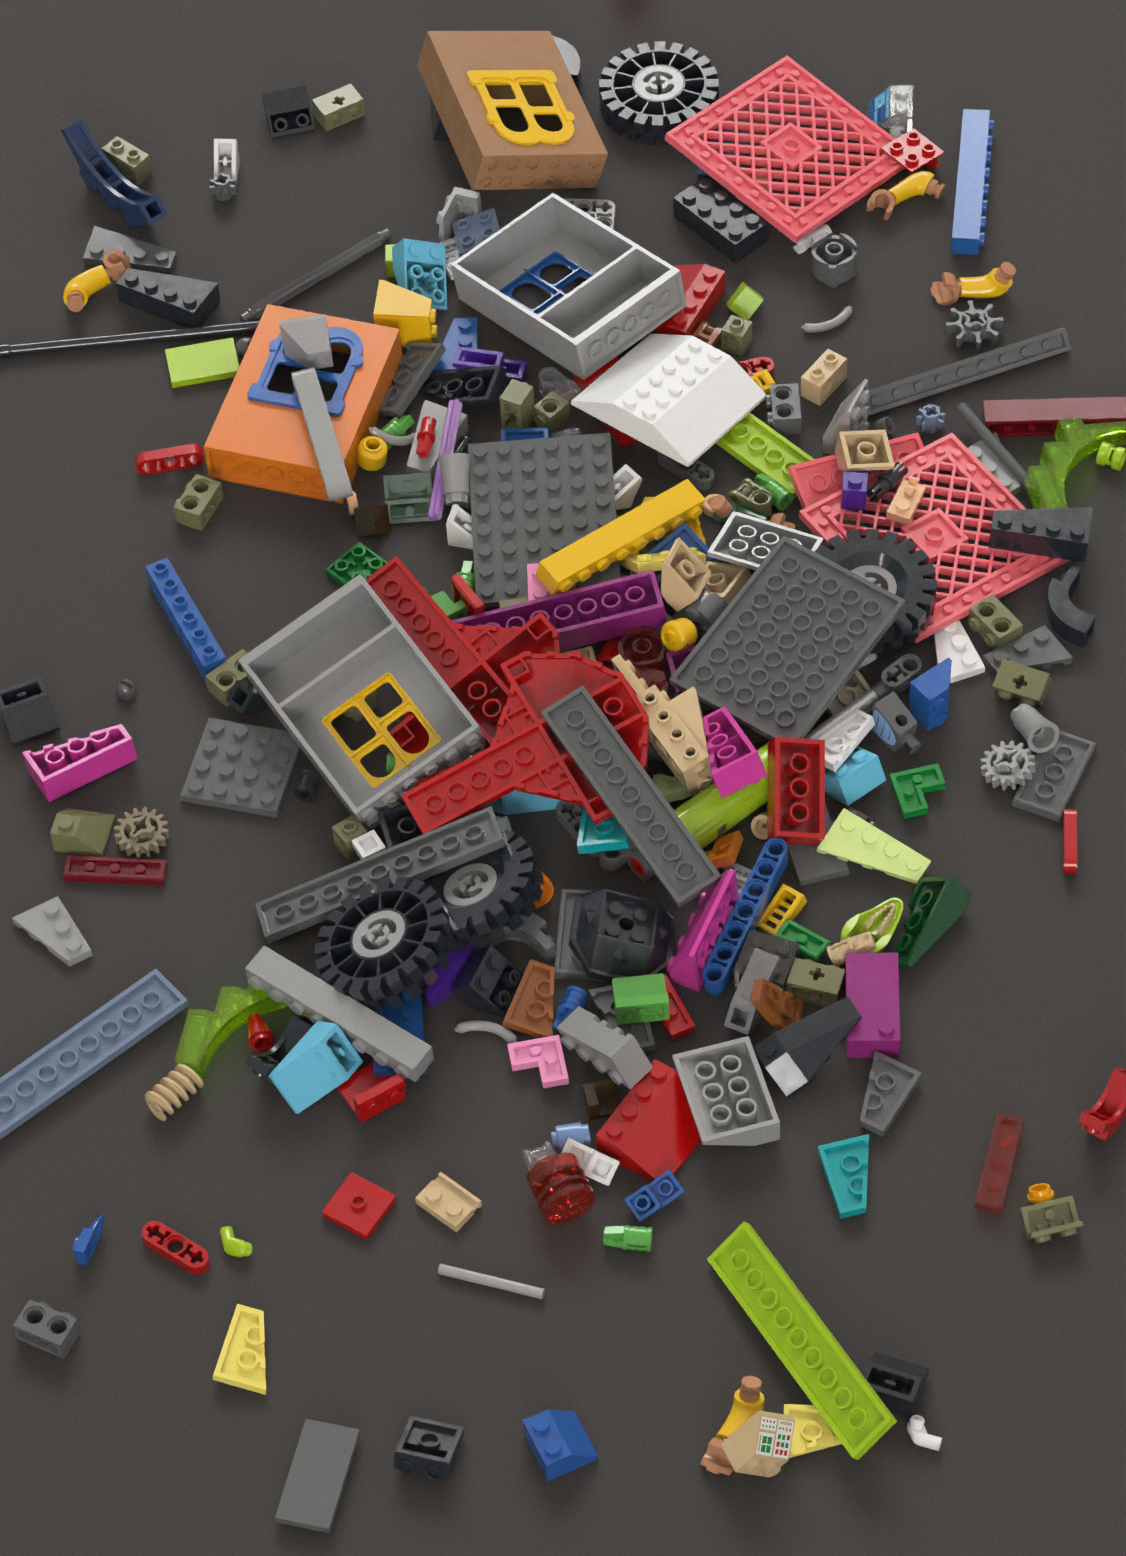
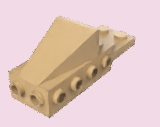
[611,654,714,796]

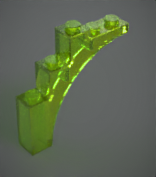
[1024,418,1126,509]
[174,984,289,1079]

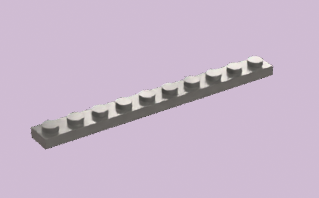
[867,327,1071,416]

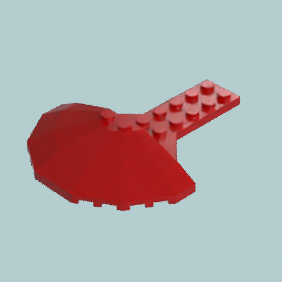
[366,556,561,759]
[401,651,650,834]

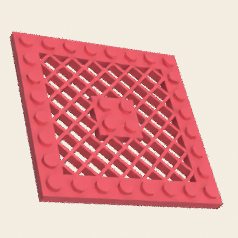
[665,56,905,243]
[799,433,1070,643]

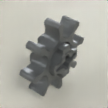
[945,300,1004,351]

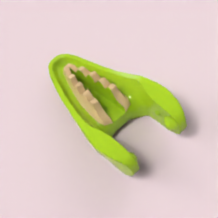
[840,898,903,953]

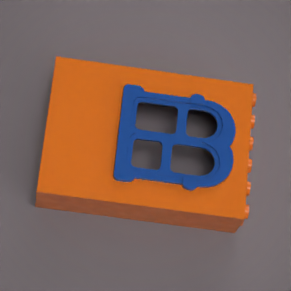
[204,304,402,504]

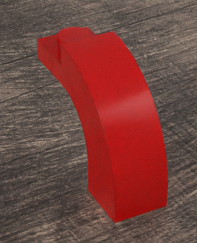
[1078,1067,1126,1141]

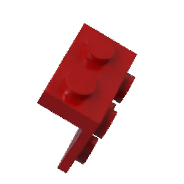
[336,1063,407,1122]

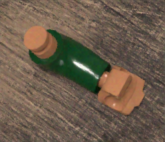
[710,495,795,529]

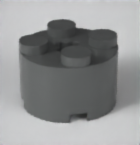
[811,232,857,288]
[672,587,728,645]

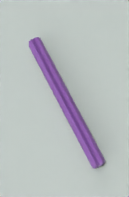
[428,399,462,521]

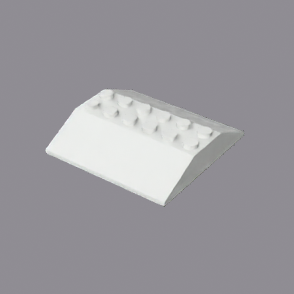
[571,334,766,467]

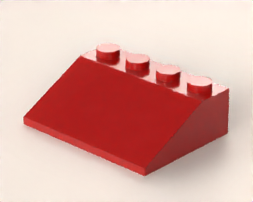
[644,264,726,338]
[596,1059,701,1182]

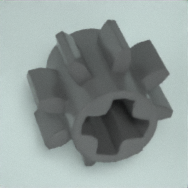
[209,173,237,201]

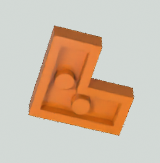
[704,830,743,869]

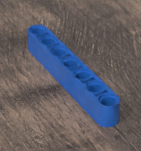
[702,838,788,996]

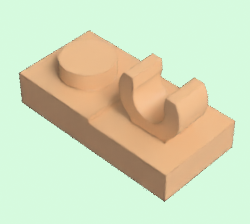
[886,476,926,525]

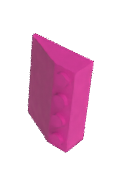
[667,868,739,992]

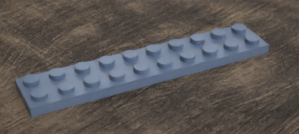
[0,969,189,1140]

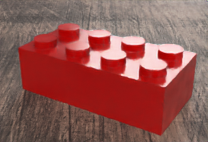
[767,736,825,846]

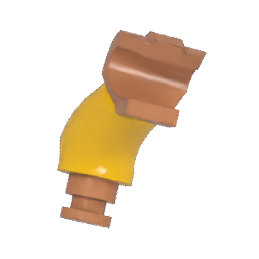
[866,171,946,221]
[63,249,131,312]
[930,262,1016,305]
[700,1376,764,1476]

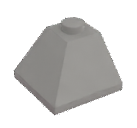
[279,314,333,369]

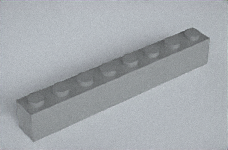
[245,946,434,1082]

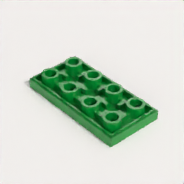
[325,542,428,593]

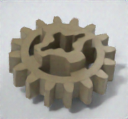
[114,807,170,858]

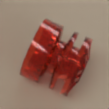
[526,1152,596,1224]

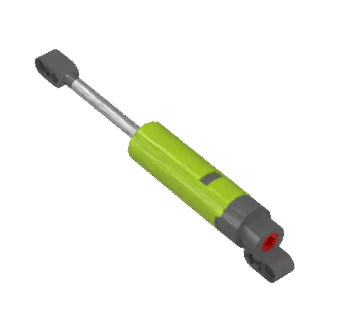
[599,654,922,882]

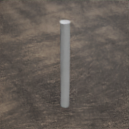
[438,1263,545,1299]

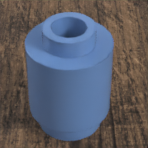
[551,1122,591,1152]

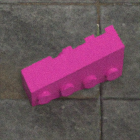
[703,706,768,798]
[22,724,138,802]

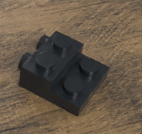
[394,1416,464,1481]

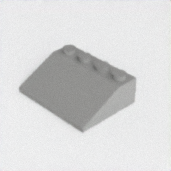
[707,511,824,571]
[672,1036,780,1146]

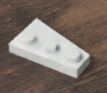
[933,621,985,683]
[814,709,875,772]

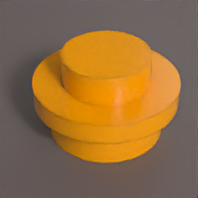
[1027,1183,1055,1205]

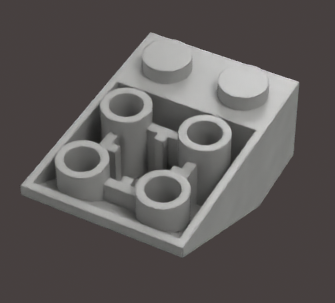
[823,379,871,455]

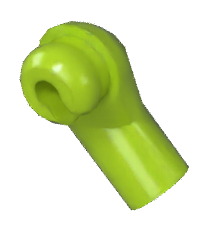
[220,1226,253,1257]

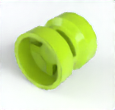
[1096,441,1126,471]

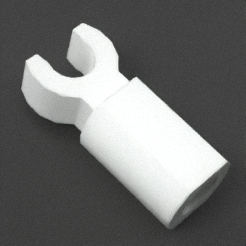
[793,224,832,254]

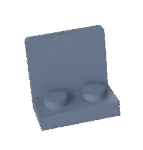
[452,208,502,256]

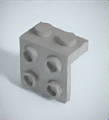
[436,187,482,242]

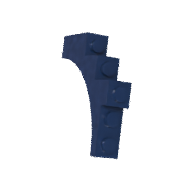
[60,119,168,227]

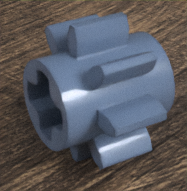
[916,404,946,434]

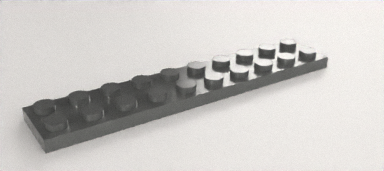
[540,685,722,908]
[255,806,506,944]

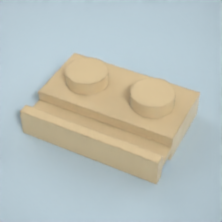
[415,1172,482,1232]

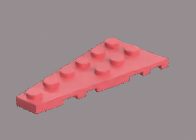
[787,432,924,534]

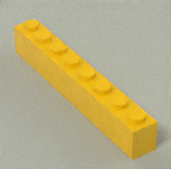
[535,479,706,595]

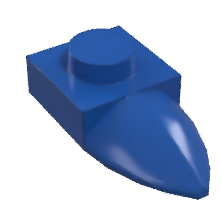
[72,1214,106,1266]

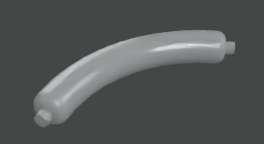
[801,306,852,333]
[368,427,415,446]
[454,1020,517,1044]

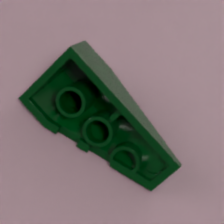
[895,876,972,967]

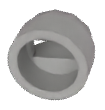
[889,126,906,139]

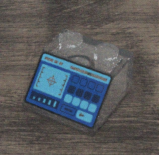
[868,85,913,136]

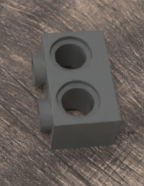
[766,383,802,435]
[13,1299,80,1359]

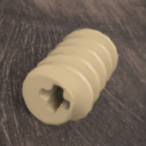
[145,1064,204,1121]

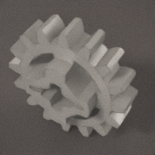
[980,740,1036,791]

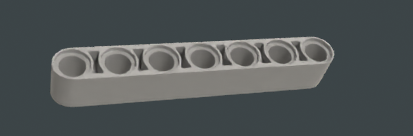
[291,367,353,502]

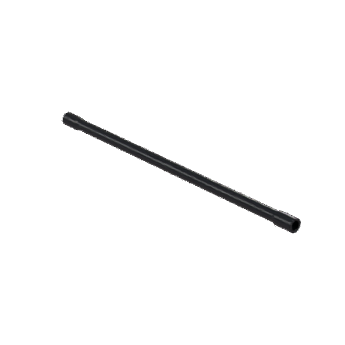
[0,320,260,358]

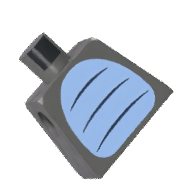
[871,691,921,754]

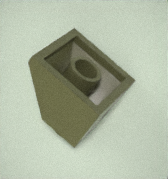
[50,808,116,857]

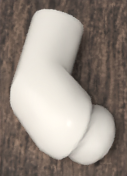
[907,1415,942,1451]

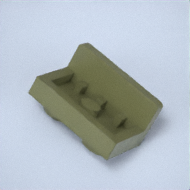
[1019,1195,1084,1244]

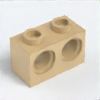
[801,349,847,406]

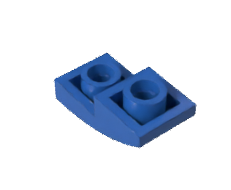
[624,1170,685,1222]

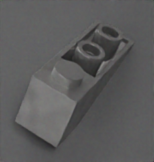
[724,948,780,1035]

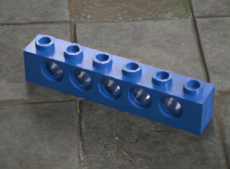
[145,558,226,684]

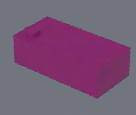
[845,953,900,1058]

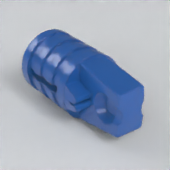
[553,986,589,1033]

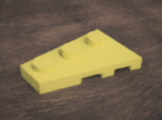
[621,547,706,573]
[213,1304,266,1395]
[784,1404,842,1458]

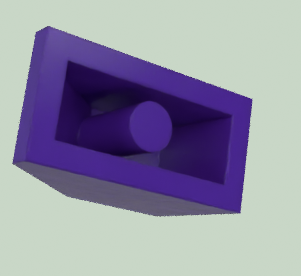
[841,470,868,511]

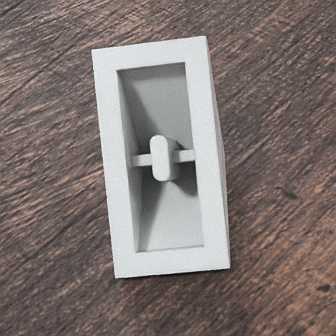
[214,139,240,184]
[613,464,642,510]
[446,504,473,550]

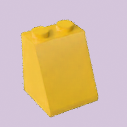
[373,280,438,347]

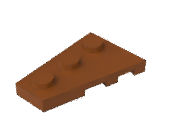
[503,959,555,1039]
[750,978,804,1031]

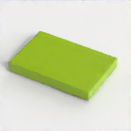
[165,337,239,388]

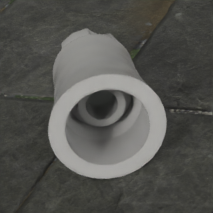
[438,453,471,506]
[1010,703,1060,753]

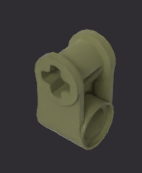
[727,478,772,517]

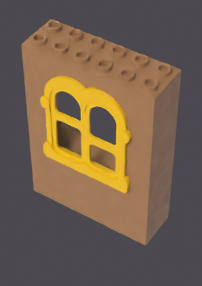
[417,31,608,190]

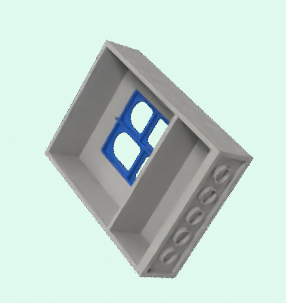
[450,193,687,380]

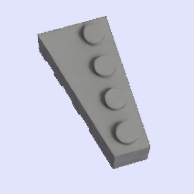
[556,1006,653,1089]

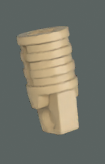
[826,931,876,967]

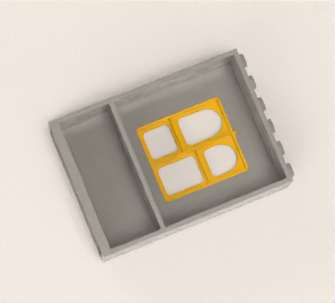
[239,574,487,830]

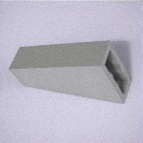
[407,400,468,484]

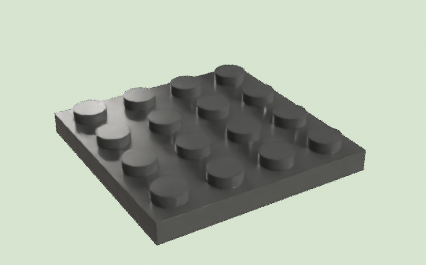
[180,718,301,818]

